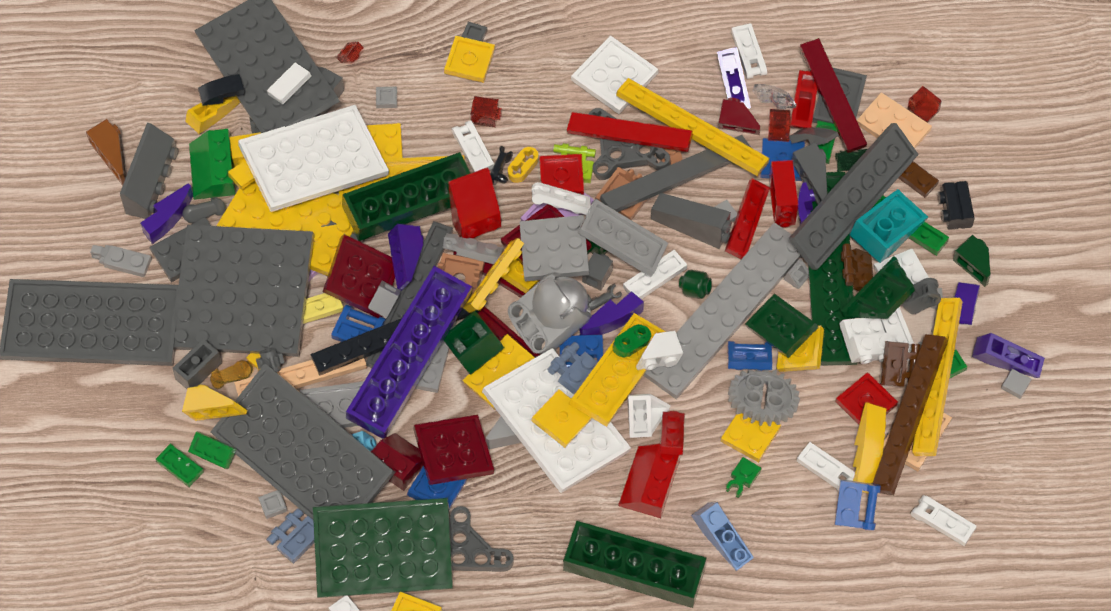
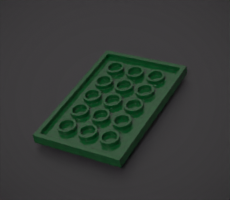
[313,498,453,598]

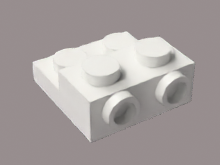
[839,318,893,364]

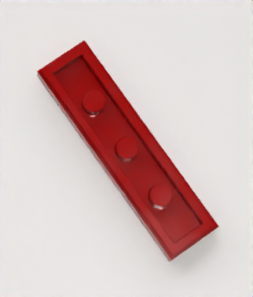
[725,178,770,259]

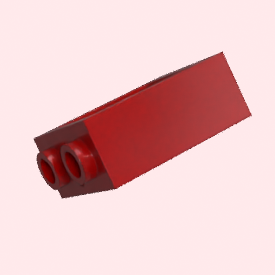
[769,160,798,228]

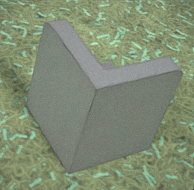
[368,281,401,318]

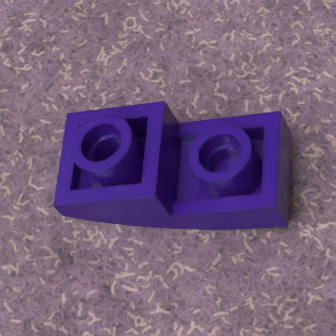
[798,182,815,225]
[955,282,980,325]

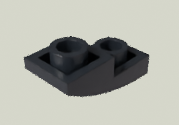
[198,74,244,106]

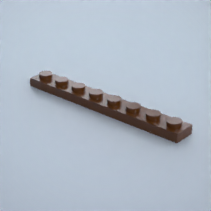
[872,334,948,496]

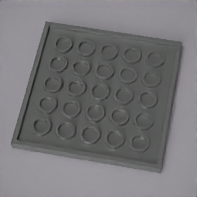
[174,225,314,357]

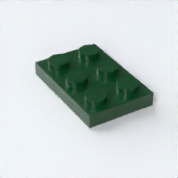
[745,293,819,358]

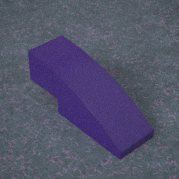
[140,183,193,244]
[580,291,644,335]

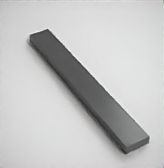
[600,135,751,212]
[366,221,453,368]

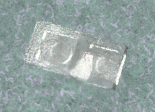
[753,84,797,109]

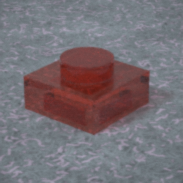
[336,42,364,63]

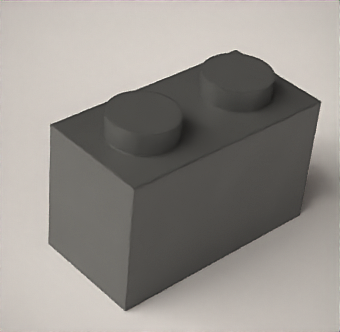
[172,339,222,389]

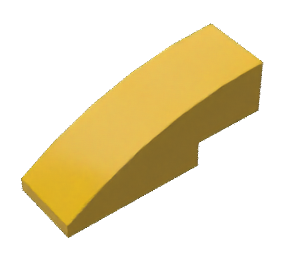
[185,96,240,134]

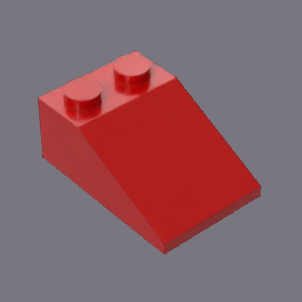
[448,167,501,238]

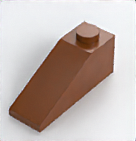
[86,119,125,186]

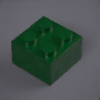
[444,311,505,375]

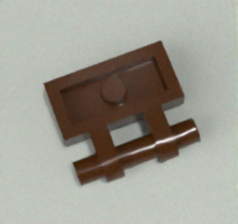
[841,244,873,291]
[881,341,920,387]

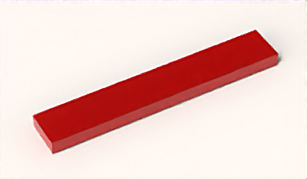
[567,112,693,152]

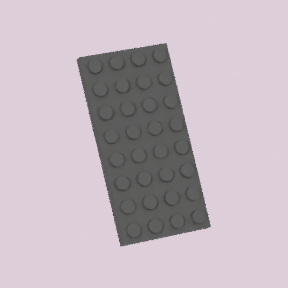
[194,0,340,133]
[0,279,178,366]
[210,364,395,520]

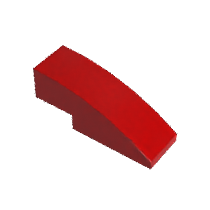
[790,70,818,129]

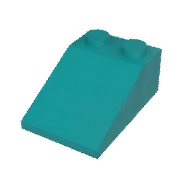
[850,189,928,263]

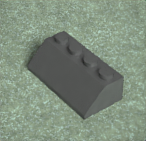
[120,122,178,219]

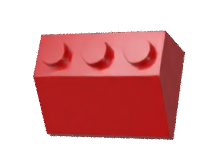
[618,443,681,519]

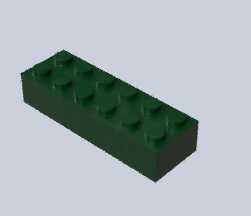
[342,152,471,241]
[563,521,707,608]

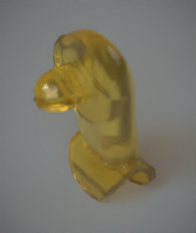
[210,360,253,389]

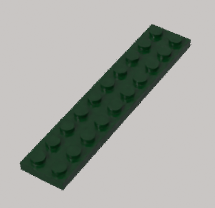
[803,172,858,366]

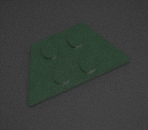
[840,256,915,319]

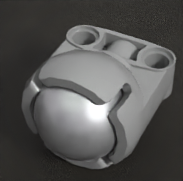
[508,272,591,354]

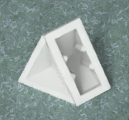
[628,394,671,438]

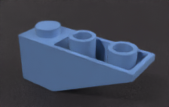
[691,502,754,571]

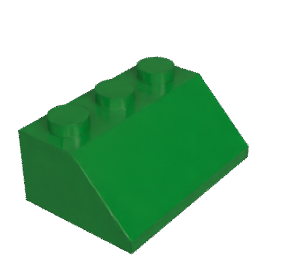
[189,129,236,200]

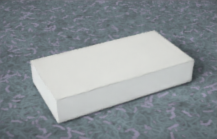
[267,63,311,104]

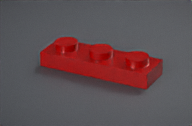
[660,411,685,455]

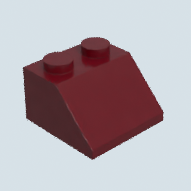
[371,433,424,491]

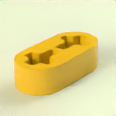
[508,147,539,183]

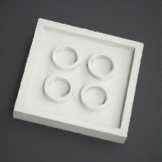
[571,36,658,114]

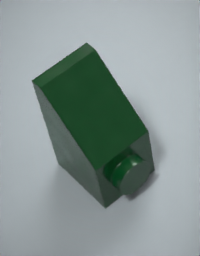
[953,235,991,287]

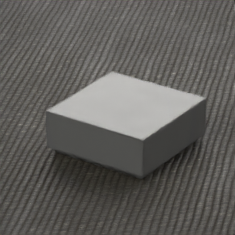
[461,21,487,42]

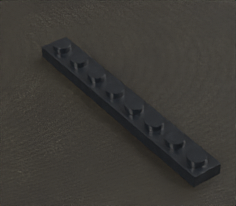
[310,292,480,376]

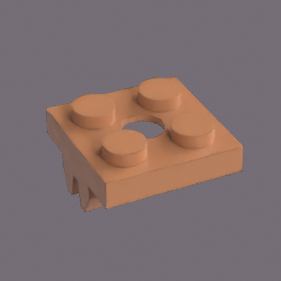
[595,167,647,220]
[438,253,485,294]

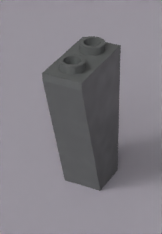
[651,192,732,249]

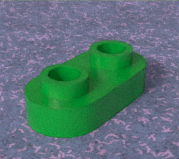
[612,324,651,357]

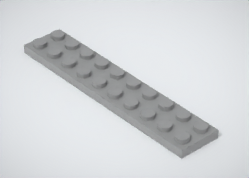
[643,223,802,400]

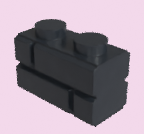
[938,181,975,230]

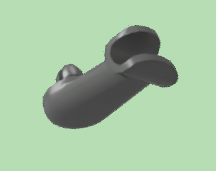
[182,198,225,224]
[587,283,622,311]

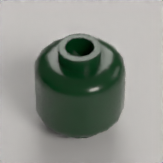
[679,270,712,299]

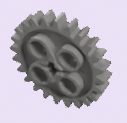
[728,369,800,426]

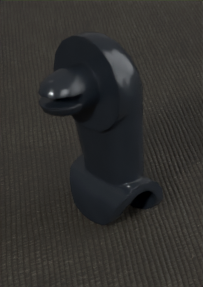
[490,146,513,185]

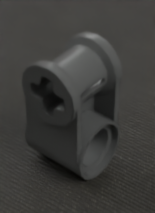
[902,278,941,314]

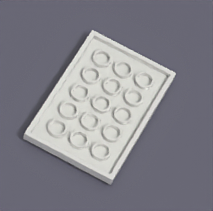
[238,105,389,212]
[482,348,631,493]

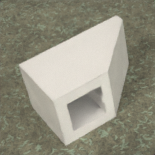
[636,331,683,370]

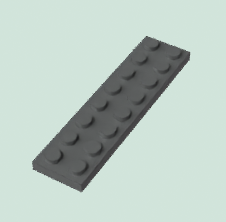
[789,123,919,270]

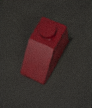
[718,98,761,135]

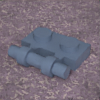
[547,342,598,394]
[266,508,314,564]

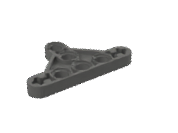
[589,108,671,180]
[450,506,514,572]

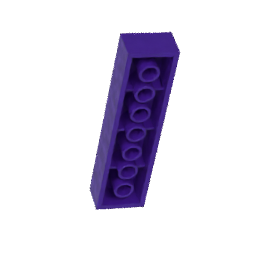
[346,266,472,439]

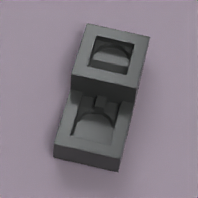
[789,127,839,145]

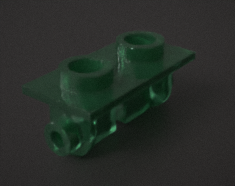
[835,149,868,172]

